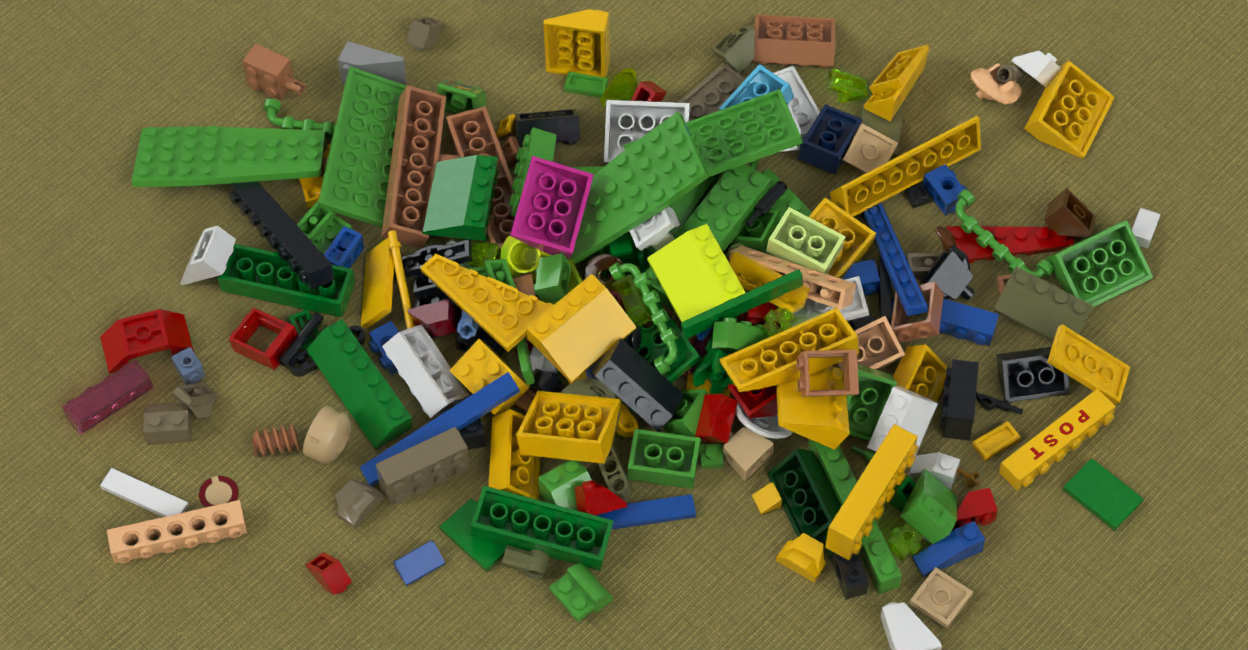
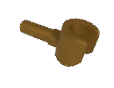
[956,468,979,488]

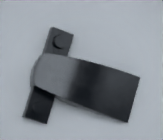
[393,240,472,338]

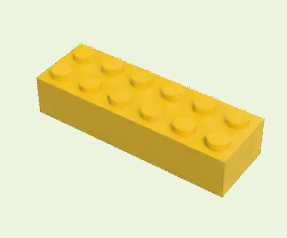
[825,424,919,560]

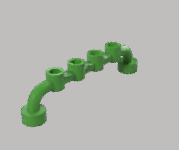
[263,99,335,138]
[955,189,1054,278]
[609,263,679,375]

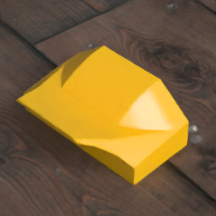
[776,533,826,583]

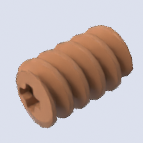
[252,424,299,458]

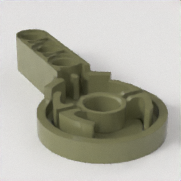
[561,378,633,500]

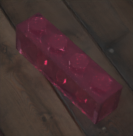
[62,360,153,435]

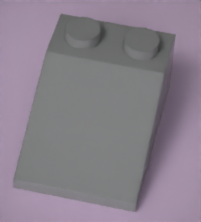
[338,41,407,85]

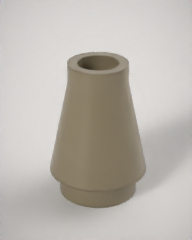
[997,64,1024,84]

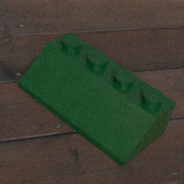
[767,448,841,542]

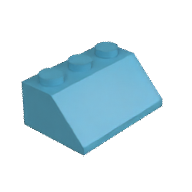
[719,64,794,110]

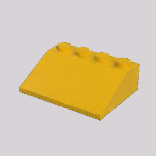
[543,9,610,78]
[1024,61,1115,159]
[775,198,876,279]
[526,274,636,383]
[776,366,850,450]
[516,391,621,464]

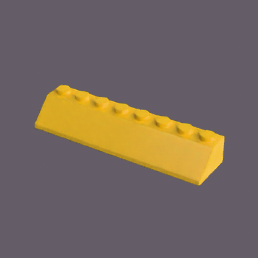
[830,116,981,217]

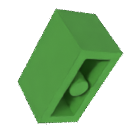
[534,253,571,303]

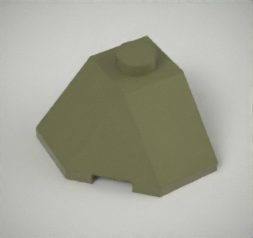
[711,25,755,73]

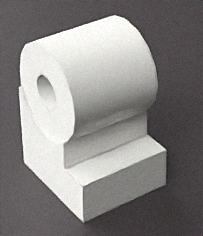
[530,346,558,373]

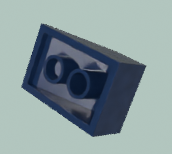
[798,104,863,175]

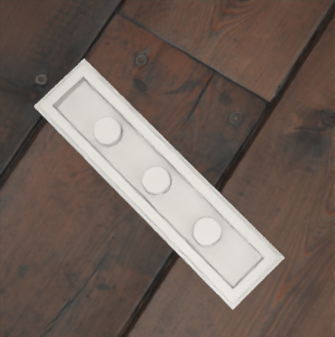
[100,468,189,517]

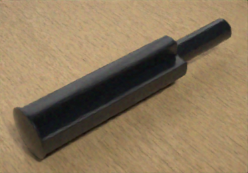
[746,181,788,226]

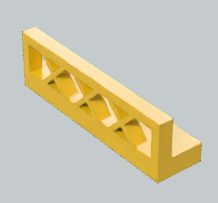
[730,252,810,314]

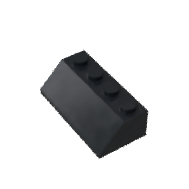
[591,338,684,432]

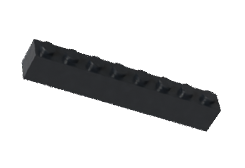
[229,181,334,290]

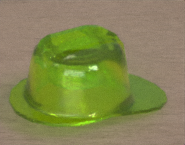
[600,68,639,107]

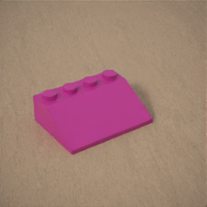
[510,156,594,260]

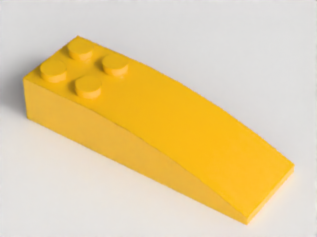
[719,308,859,392]

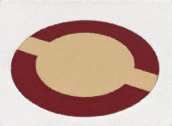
[199,476,239,508]

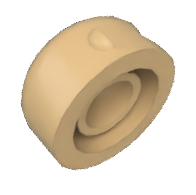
[303,405,351,464]

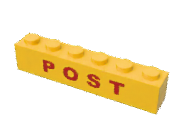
[999,389,1116,491]

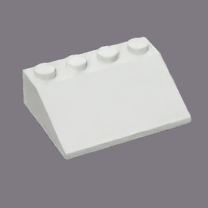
[604,100,690,163]

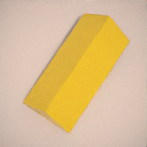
[863,45,929,122]

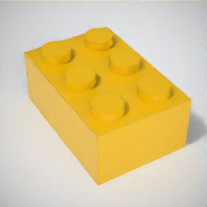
[449,339,531,416]

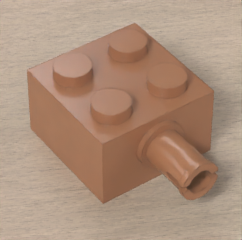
[242,43,306,100]

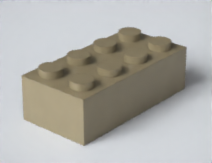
[375,427,470,505]

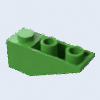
[712,318,775,351]

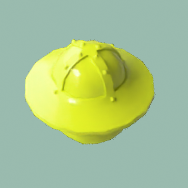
[500,236,551,282]

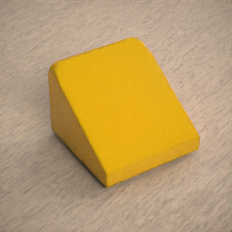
[752,482,782,515]

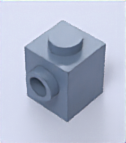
[171,347,205,385]

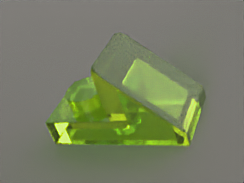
[828,68,868,103]

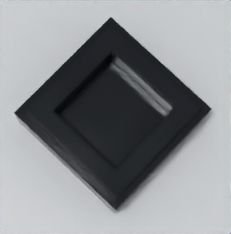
[903,182,932,208]

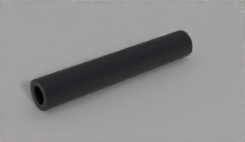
[278,312,324,367]

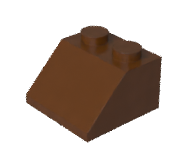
[1044,188,1096,237]

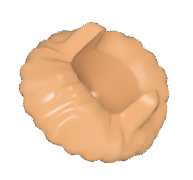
[970,63,1022,105]

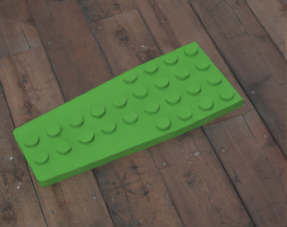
[568,111,710,264]
[132,126,326,187]

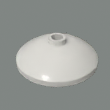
[735,402,793,439]

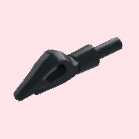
[976,392,1023,415]

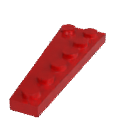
[946,226,1074,263]

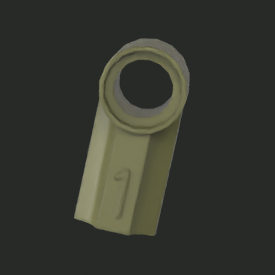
[501,545,549,579]

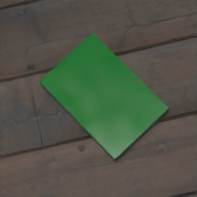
[1063,458,1144,531]
[439,498,507,572]

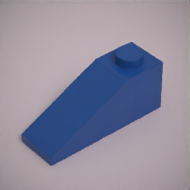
[912,521,985,577]

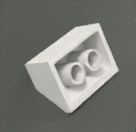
[867,385,938,456]

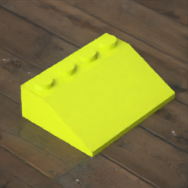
[647,224,746,323]

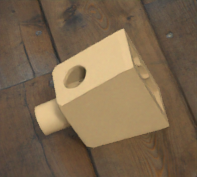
[723,427,774,481]

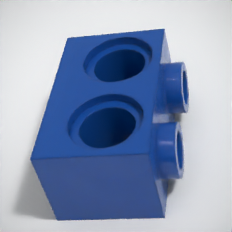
[324,226,364,268]

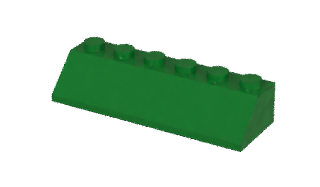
[307,319,412,450]
[470,486,614,571]

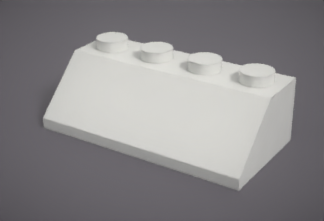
[382,324,470,418]

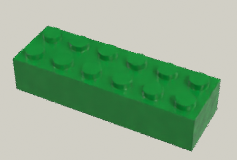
[218,244,355,318]

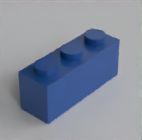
[939,299,999,346]

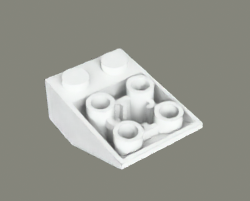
[180,226,236,285]

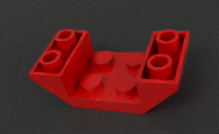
[100,309,194,374]

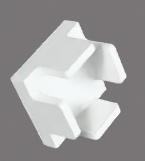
[630,206,680,251]

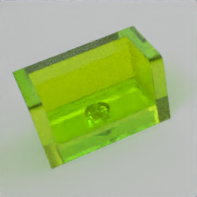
[612,274,652,327]

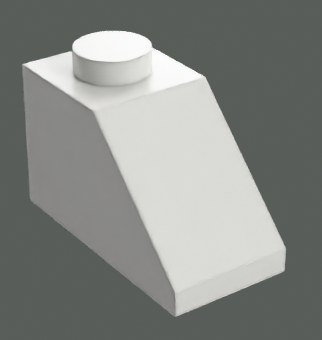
[1011,51,1062,87]
[909,452,960,490]

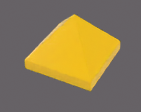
[496,114,516,138]

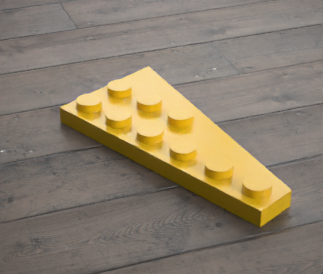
[420,254,553,352]

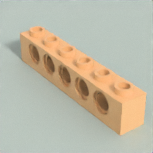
[728,246,856,310]
[107,500,247,563]

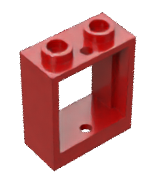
[229,308,298,370]

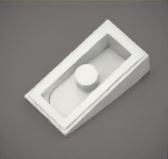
[1132,208,1160,249]

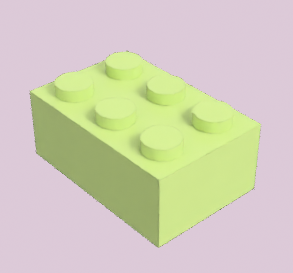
[766,207,846,274]

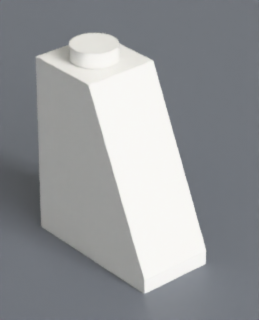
[880,602,942,650]

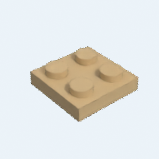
[842,124,898,173]
[909,567,973,629]

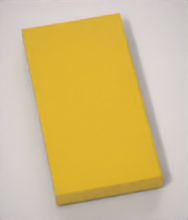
[361,237,394,329]
[1047,324,1130,405]

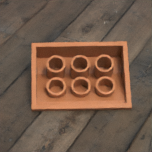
[753,14,835,68]

